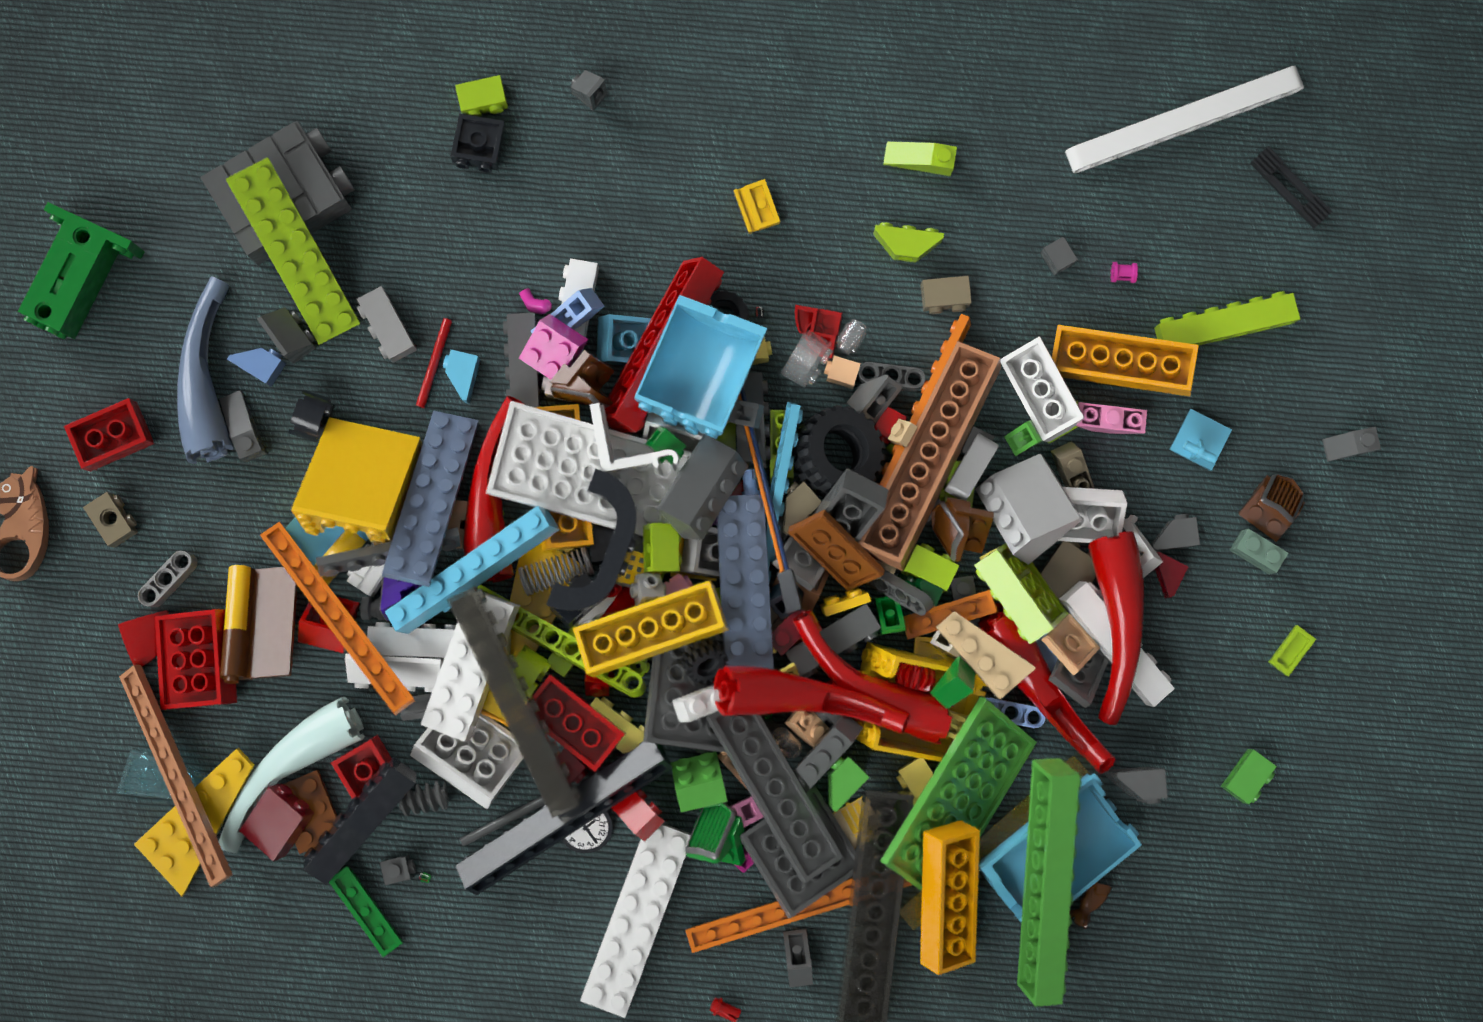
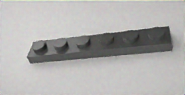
[316,527,461,577]

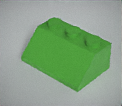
[827,754,869,812]

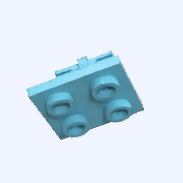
[1169,409,1232,471]

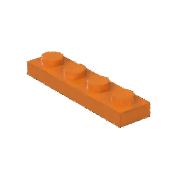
[903,590,998,640]

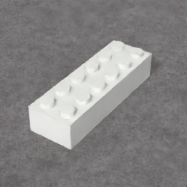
[421,589,520,742]

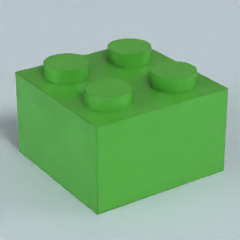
[671,752,728,812]

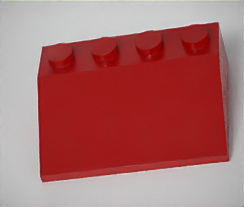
[155,609,237,710]

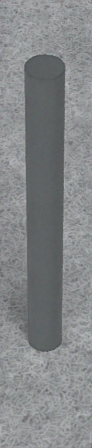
[460,795,548,847]

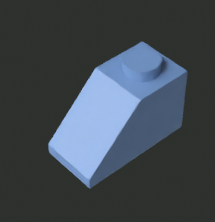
[227,348,286,387]

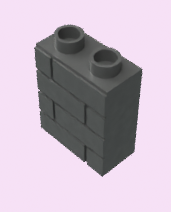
[200,121,355,265]

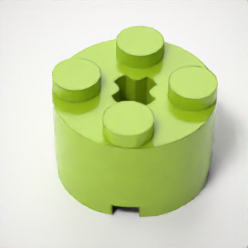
[499,645,551,701]

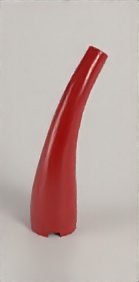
[463,396,525,585]
[1088,531,1144,725]
[792,610,954,745]
[978,612,1115,773]
[714,666,910,734]

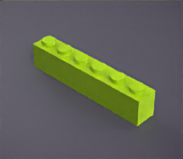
[1154,291,1300,345]

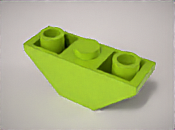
[873,223,944,262]

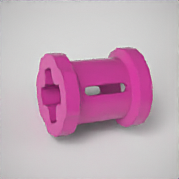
[1111,262,1138,283]

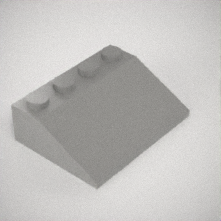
[975,454,1083,565]

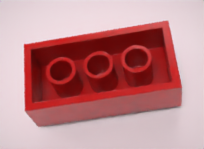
[520,674,626,772]

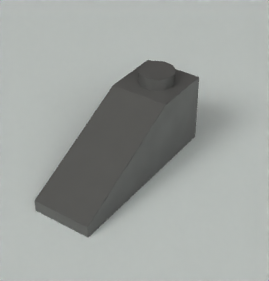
[219,390,268,463]

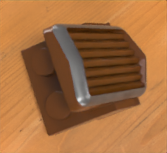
[550,350,614,408]
[1238,474,1305,542]
[931,497,994,562]

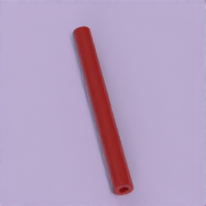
[416,318,452,408]

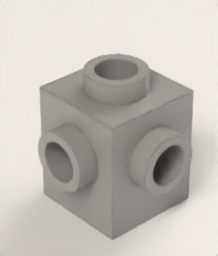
[630,573,666,606]

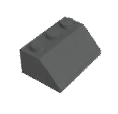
[1104,766,1168,804]

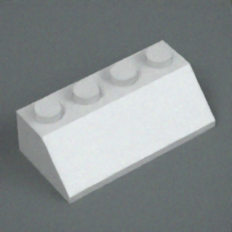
[1000,337,1085,442]
[345,654,444,692]

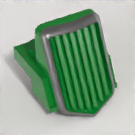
[685,802,745,866]

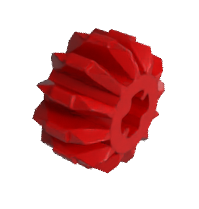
[895,662,936,692]

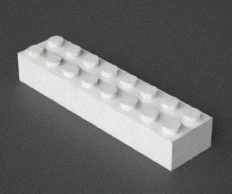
[580,823,691,1018]

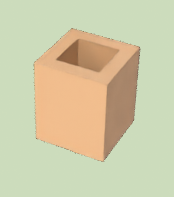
[824,356,861,389]

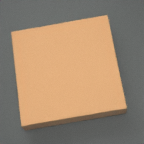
[1042,613,1100,675]

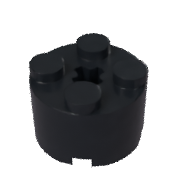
[289,390,335,442]

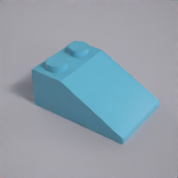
[597,314,651,365]

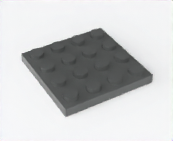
[740,786,865,919]

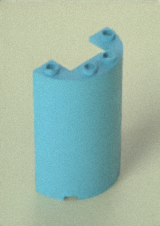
[979,773,1142,922]

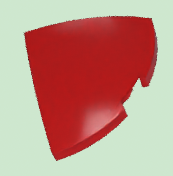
[795,305,843,358]
[118,610,169,667]

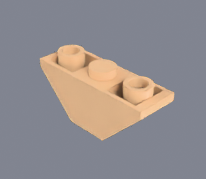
[785,711,829,748]

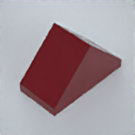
[1155,552,1188,598]

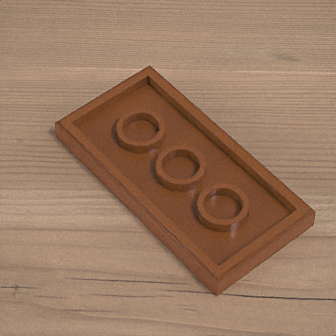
[788,510,885,591]

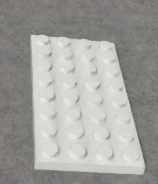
[486,401,692,537]

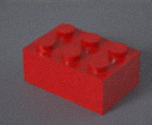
[64,398,155,472]

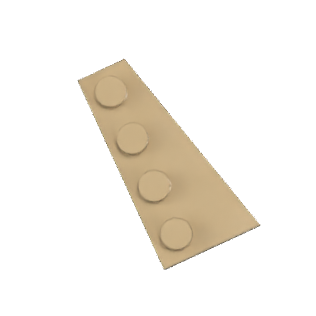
[936,611,1036,700]

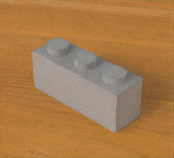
[357,286,417,363]

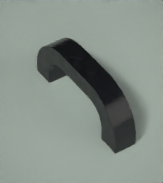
[546,469,637,612]

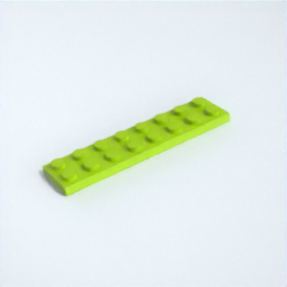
[225,157,360,345]

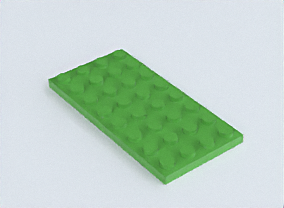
[880,697,1037,891]

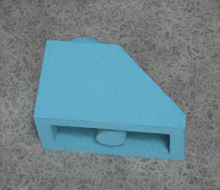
[443,350,481,404]

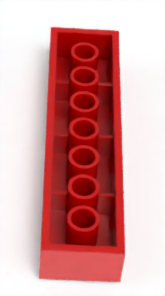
[605,257,724,433]

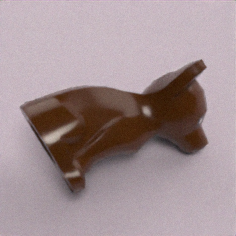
[1069,883,1112,929]

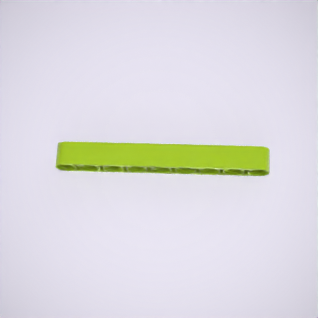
[464,585,646,698]

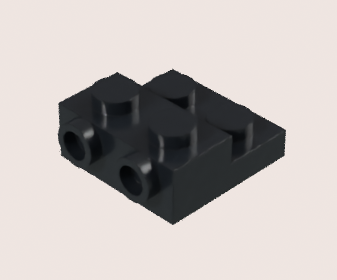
[451,114,505,173]

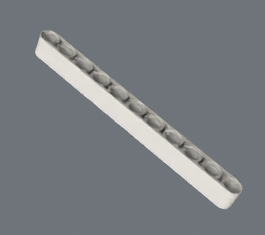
[1065,66,1304,173]

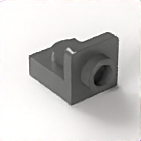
[380,855,416,885]

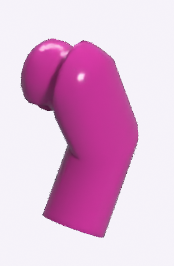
[519,288,552,314]

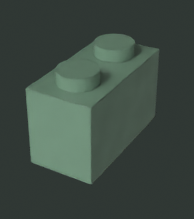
[1230,529,1288,575]

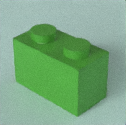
[1220,749,1277,805]

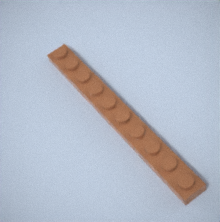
[119,665,233,887]

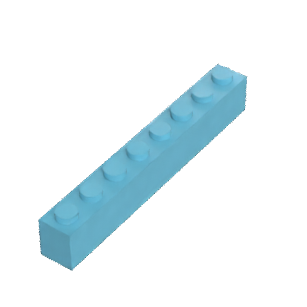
[385,506,560,634]

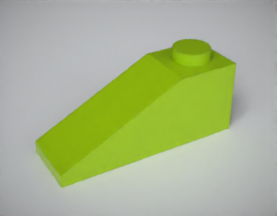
[883,142,957,176]

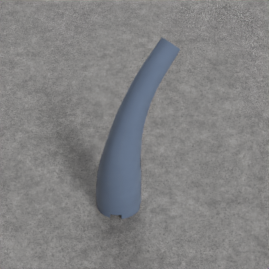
[177,276,233,464]

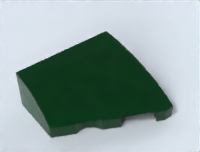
[897,572,944,608]

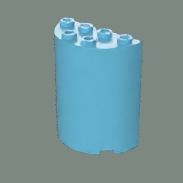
[634,295,767,438]

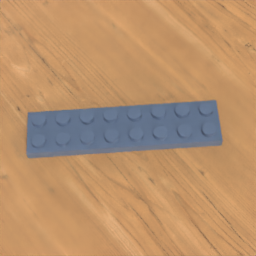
[382,411,479,587]
[717,495,774,669]

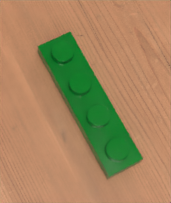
[329,865,403,957]

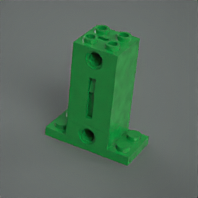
[18,202,145,340]

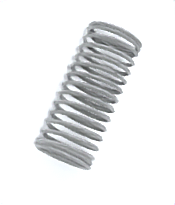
[518,547,594,596]

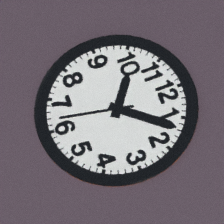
[562,811,612,853]

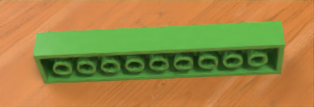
[1017,758,1082,1007]

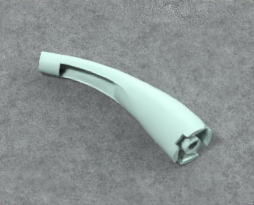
[219,697,365,853]

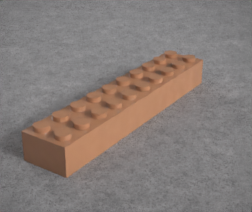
[858,341,1001,571]

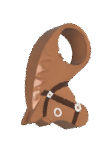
[0,466,49,581]

